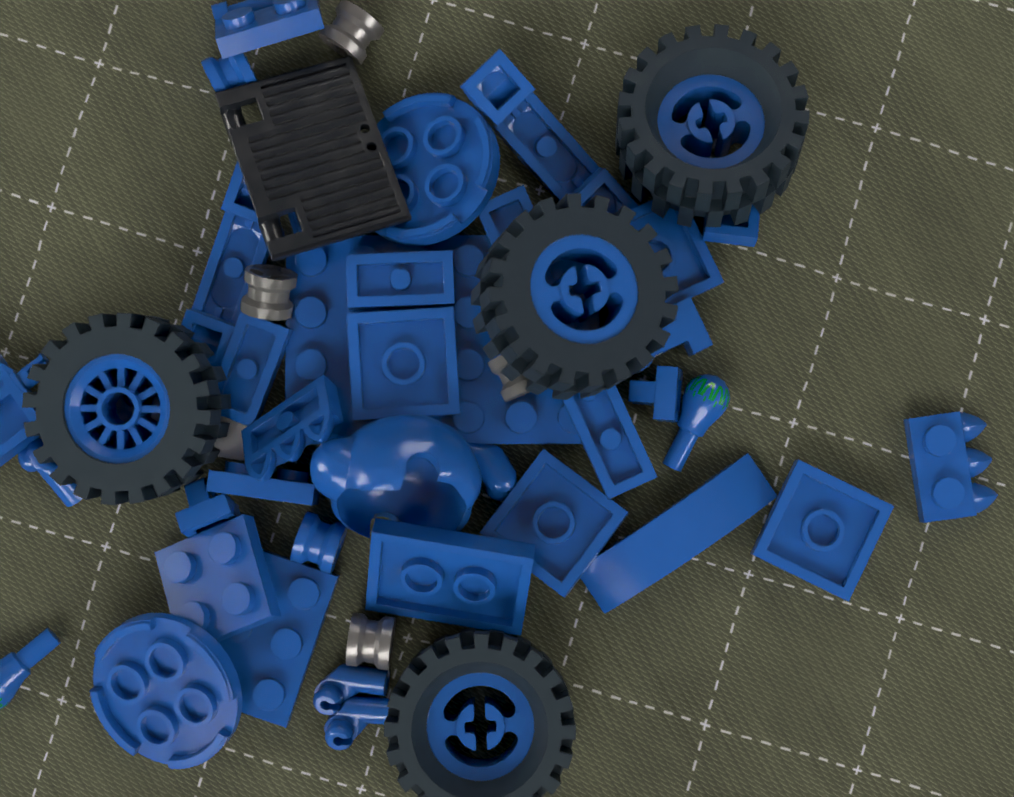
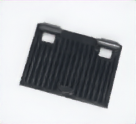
[215,56,412,262]

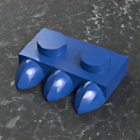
[241,374,343,481]
[903,411,998,523]

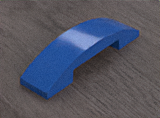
[460,49,638,214]
[181,161,281,366]
[581,453,777,614]

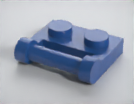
[211,0,325,59]

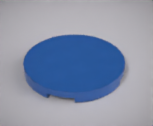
[375,93,500,246]
[90,613,242,769]

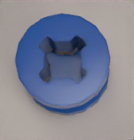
[201,53,258,92]
[290,511,348,574]

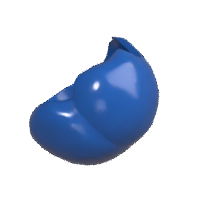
[310,414,482,538]

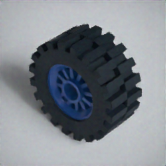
[22,312,231,505]

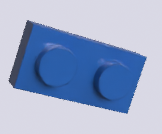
[346,250,455,310]
[218,311,293,426]
[206,461,320,506]

